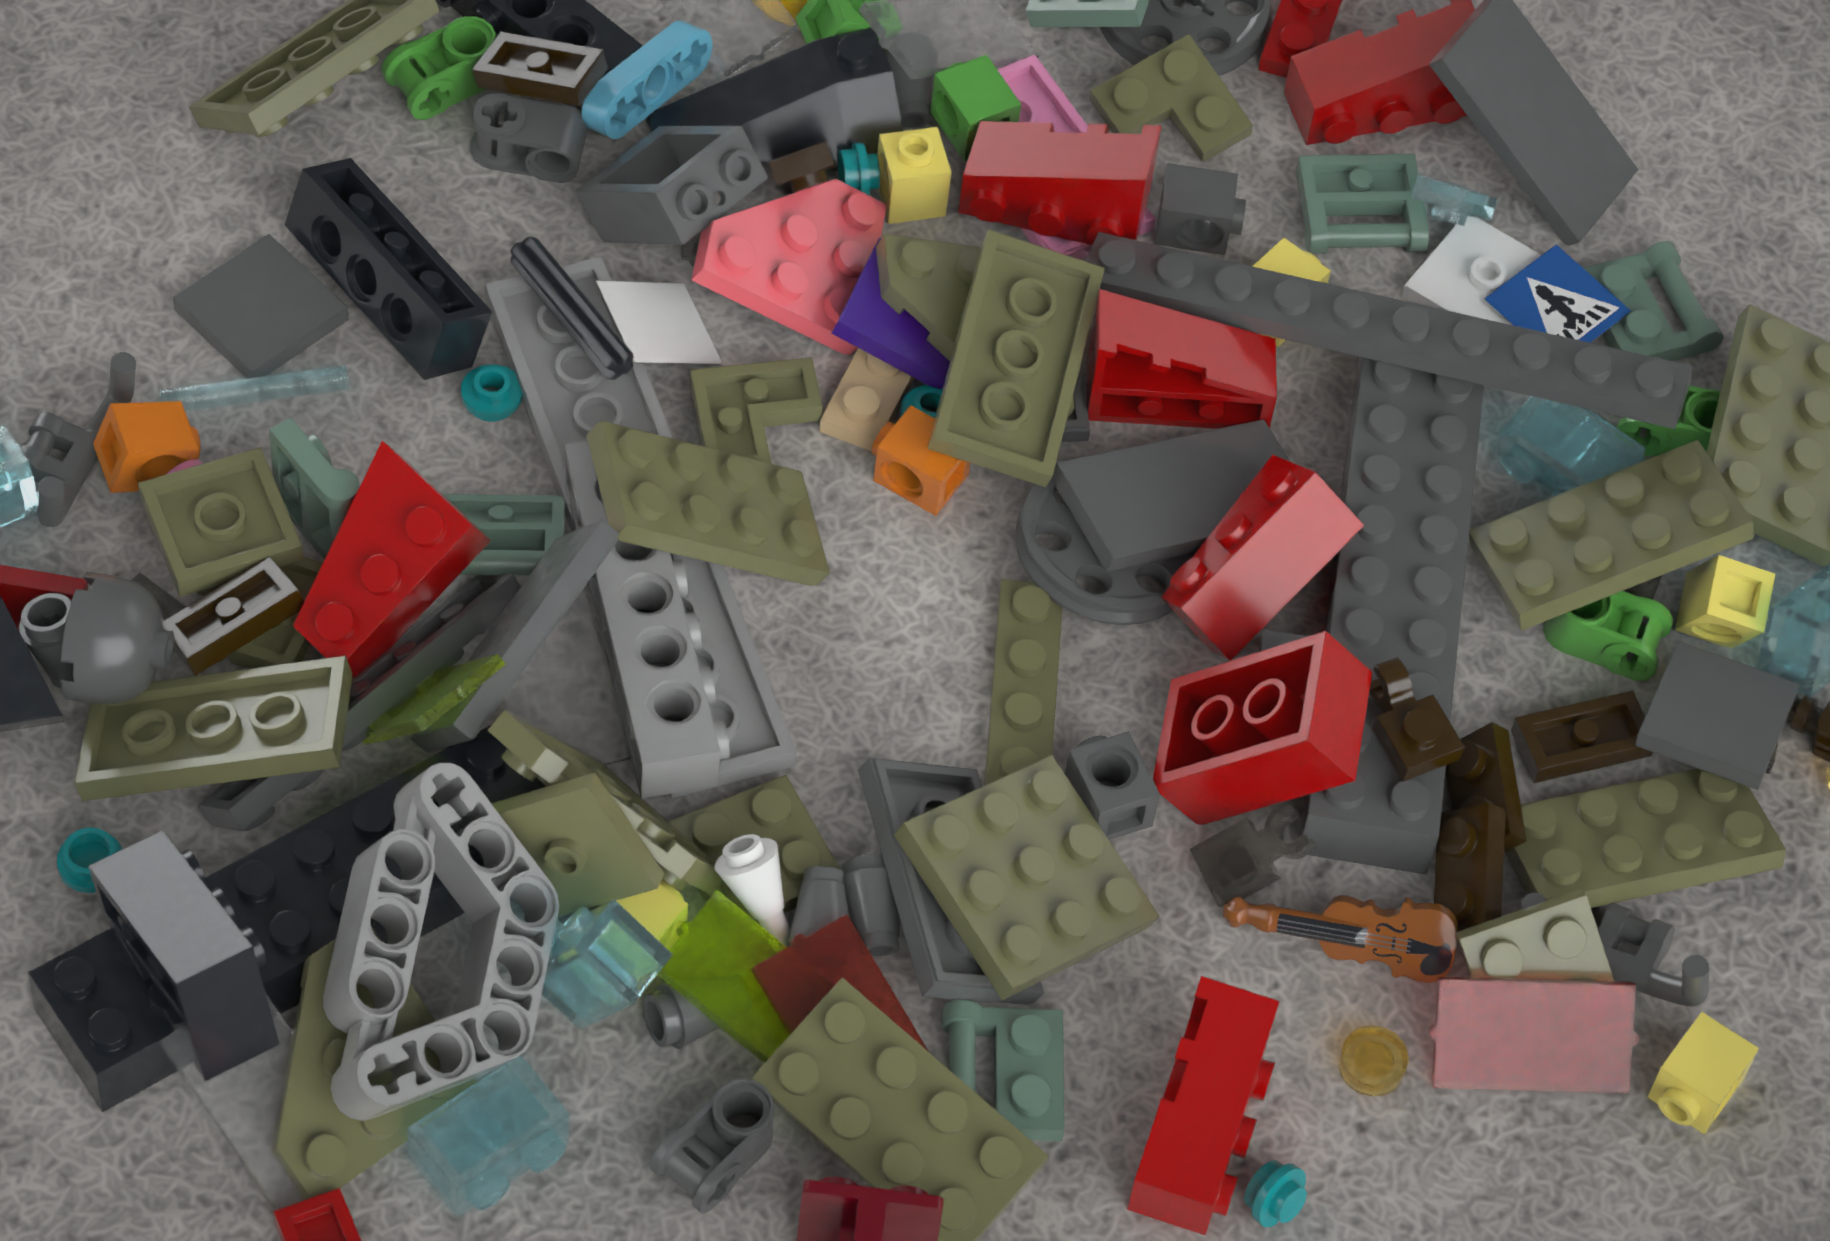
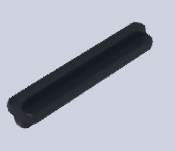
[510,236,634,380]

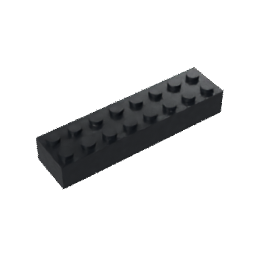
[28,724,546,1112]

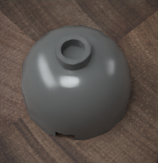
[61,572,175,704]

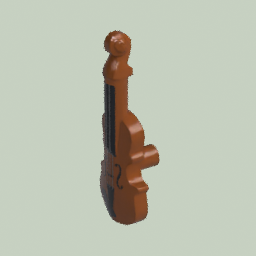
[1223,895,1459,983]

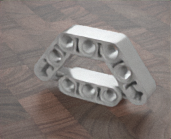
[323,763,559,1121]

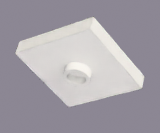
[1401,212,1541,325]

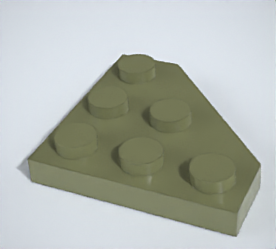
[876,234,1074,419]
[488,709,723,895]
[270,926,482,1200]

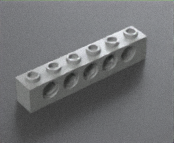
[564,440,730,799]

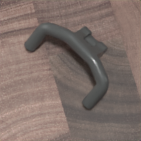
[9,352,136,527]
[1521,893,1709,1007]

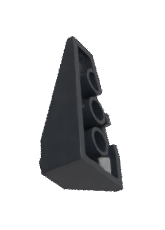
[646,27,903,171]

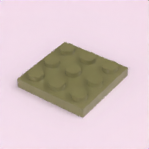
[894,755,1160,1000]

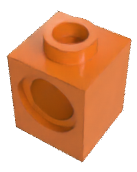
[93,401,201,493]
[871,405,971,516]

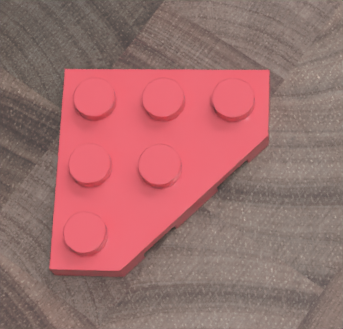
[691,179,887,355]

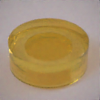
[1338,1026,1409,1096]

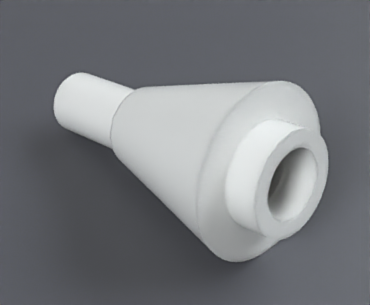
[714,834,792,954]

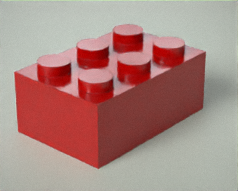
[1153,631,1372,825]

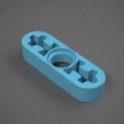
[582,20,712,139]

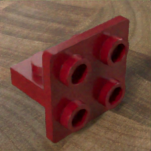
[796,1176,944,1241]

